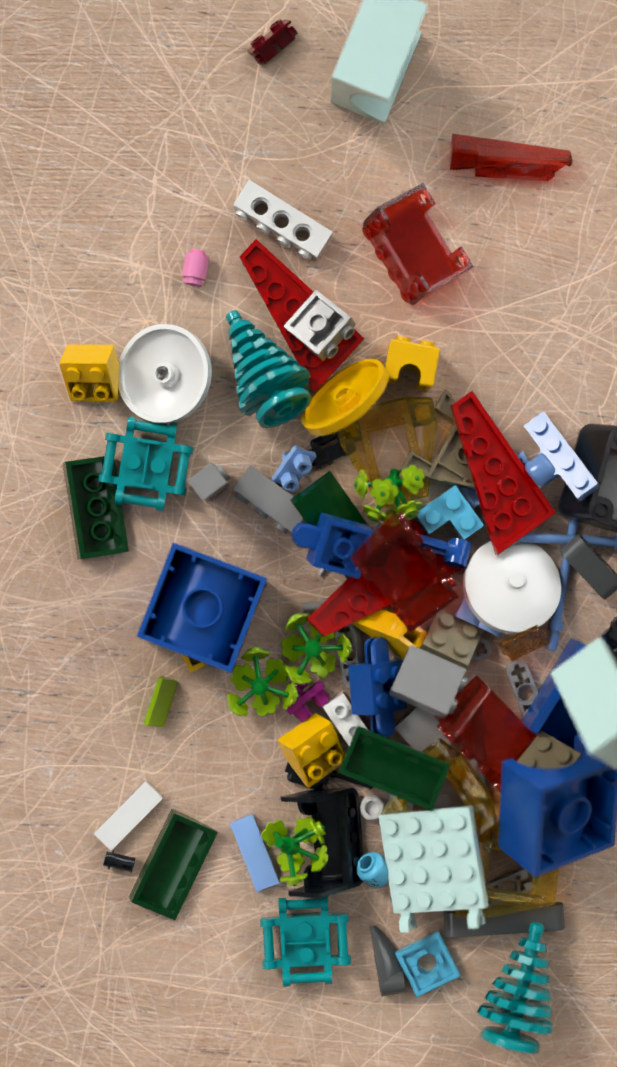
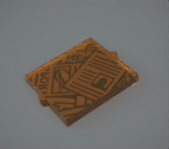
[498,625,550,661]

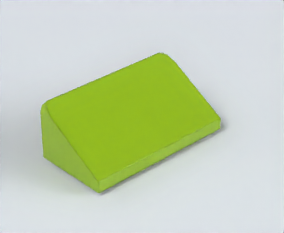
[144,676,178,727]

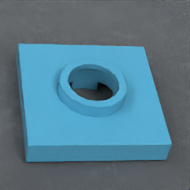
[395,930,461,997]

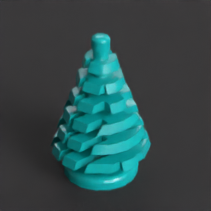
[226,310,312,428]
[476,922,553,1054]

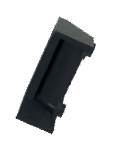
[558,424,617,533]
[281,788,364,899]

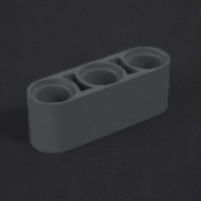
[560,534,617,600]

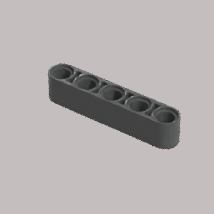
[443,901,565,938]

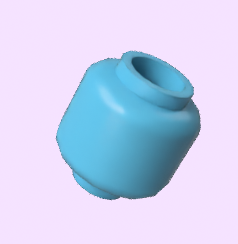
[357,851,389,889]

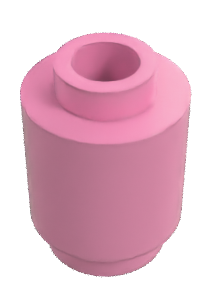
[182,249,210,287]

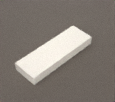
[94,780,164,851]

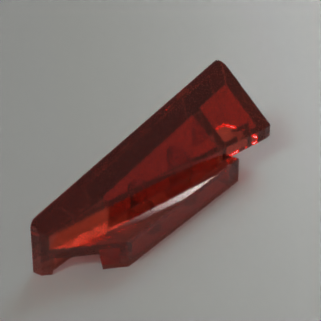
[450,134,573,181]

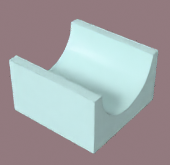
[331,0,428,124]
[551,637,617,770]

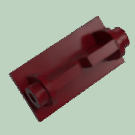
[247,19,298,65]

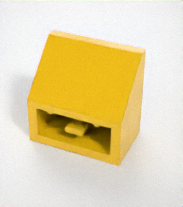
[59,344,119,402]
[277,713,345,788]

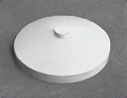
[118,324,212,423]
[463,541,561,634]

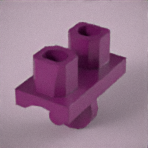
[286,680,330,722]

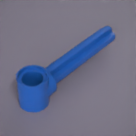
[375,523,472,569]

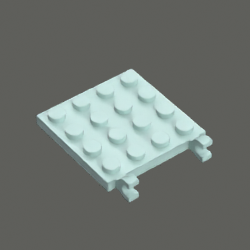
[378,805,489,933]

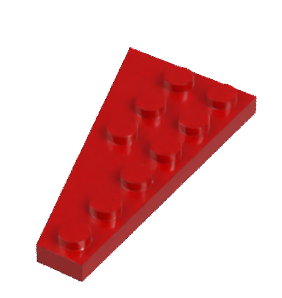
[240,239,365,393]
[450,391,556,555]
[306,519,461,637]

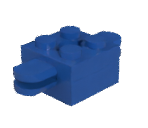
[291,512,388,579]
[348,638,407,737]

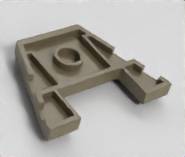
[398,390,475,490]

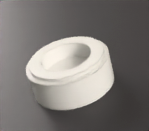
[360,795,385,820]

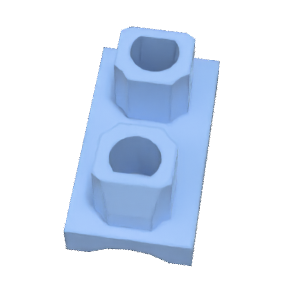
[272,445,317,492]

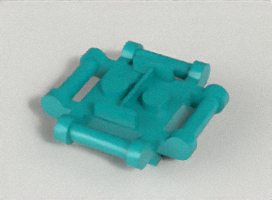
[98,417,194,512]
[260,896,351,987]

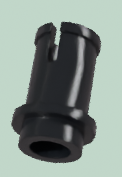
[103,850,136,873]

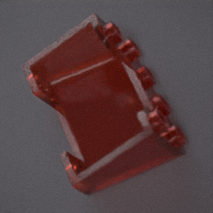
[362,183,474,305]
[351,511,459,632]
[434,675,536,793]

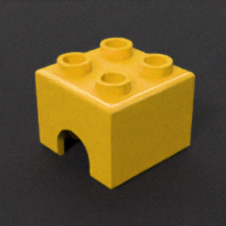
[385,336,440,391]

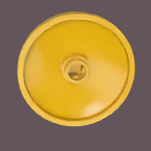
[301,359,389,436]

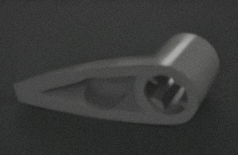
[370,925,406,997]

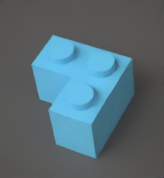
[416,485,484,540]

